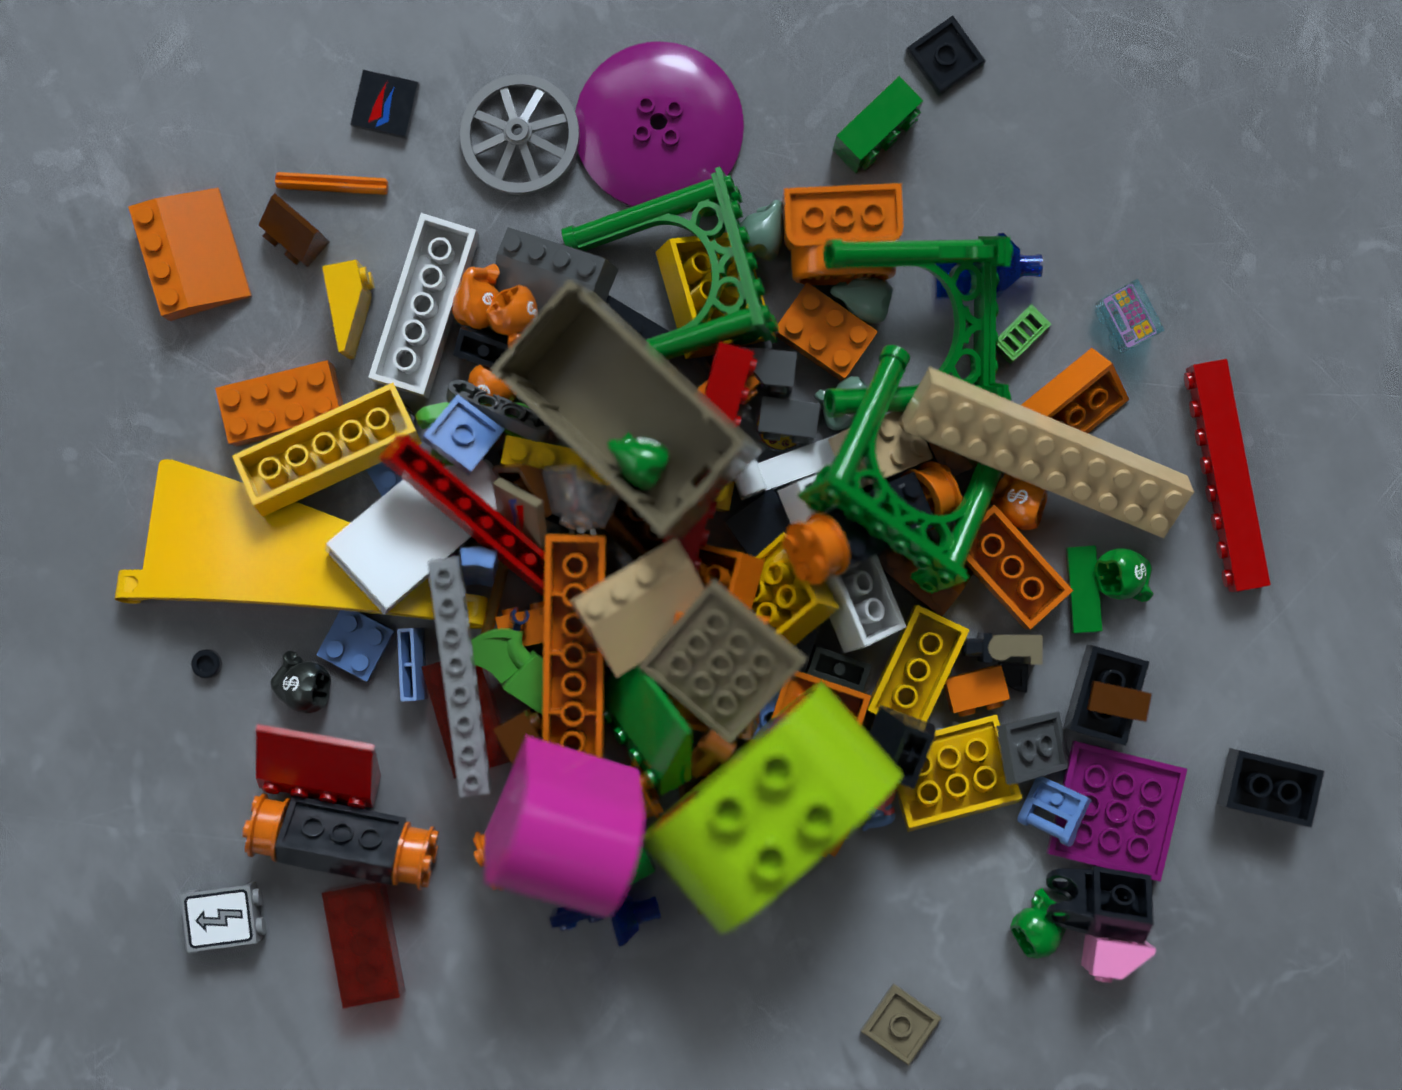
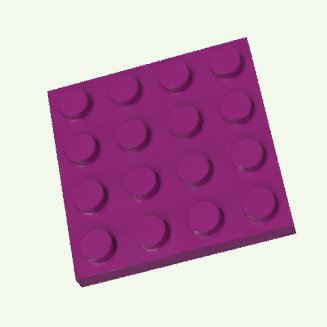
[1046,741,1187,882]

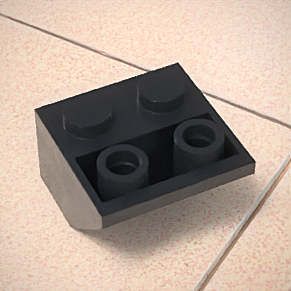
[869,705,935,789]

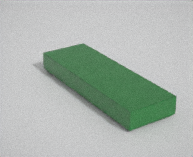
[1066,545,1103,633]

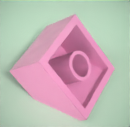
[1081,934,1156,983]

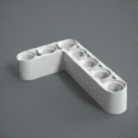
[733,434,837,501]

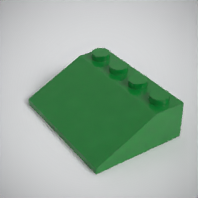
[605,663,692,796]

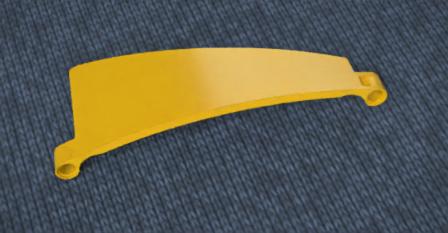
[114,459,488,629]

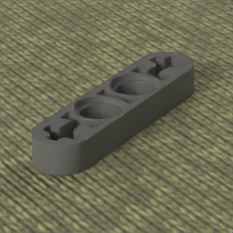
[446,380,551,442]

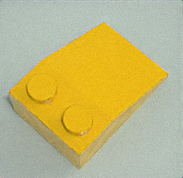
[322,259,375,360]

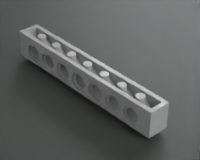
[427,556,492,797]

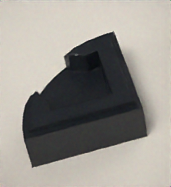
[998,662,1028,693]

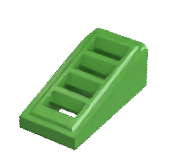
[996,304,1051,364]

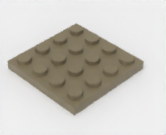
[639,580,807,744]

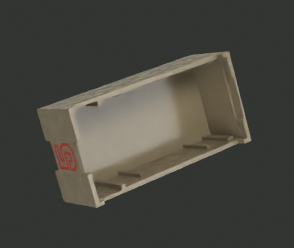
[490,279,762,538]

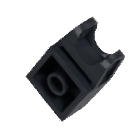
[1046,866,1154,944]

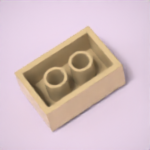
[828,412,933,489]

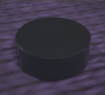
[191,649,222,678]

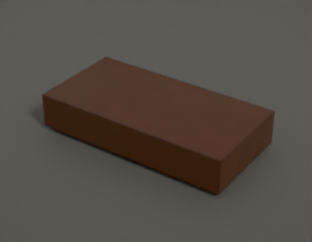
[1087,681,1152,722]

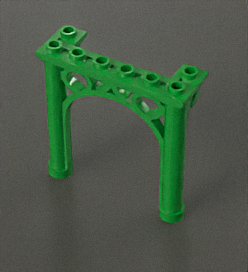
[561,167,779,360]
[823,236,1013,418]
[797,345,1002,593]

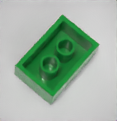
[832,76,923,174]

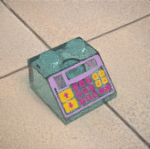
[1095,279,1165,354]

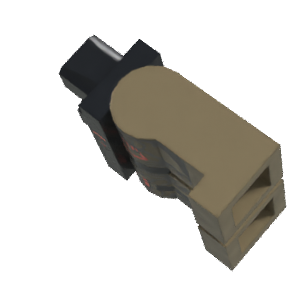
[962,633,1043,665]

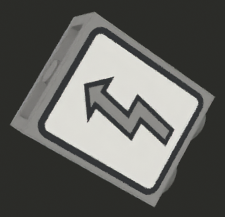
[180,881,266,953]

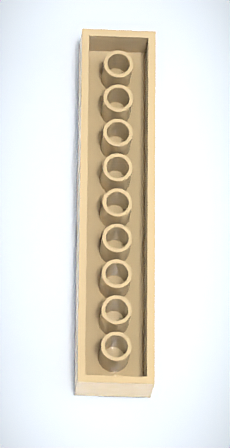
[902,367,1194,538]

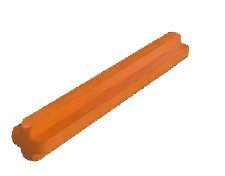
[275,172,389,195]

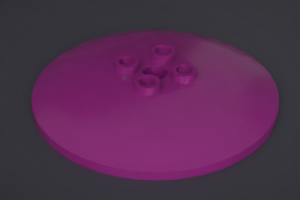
[575,41,744,207]

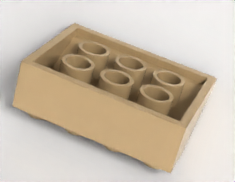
[570,538,705,677]

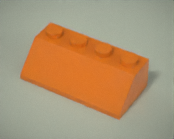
[1021,348,1129,433]

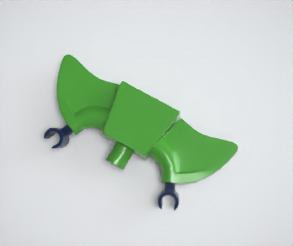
[472,608,611,715]

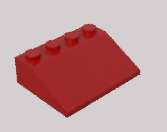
[256,724,381,809]

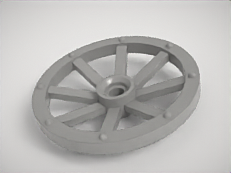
[460,74,580,195]

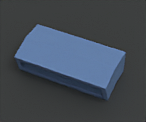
[461,547,499,588]
[397,627,428,701]

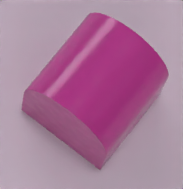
[485,736,644,918]

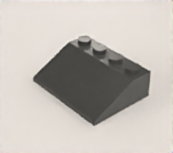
[495,227,619,315]

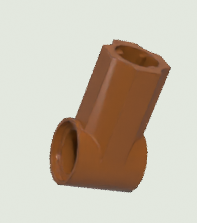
[691,727,737,778]

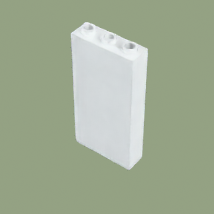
[325,459,497,615]

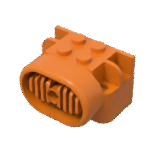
[782,183,904,285]

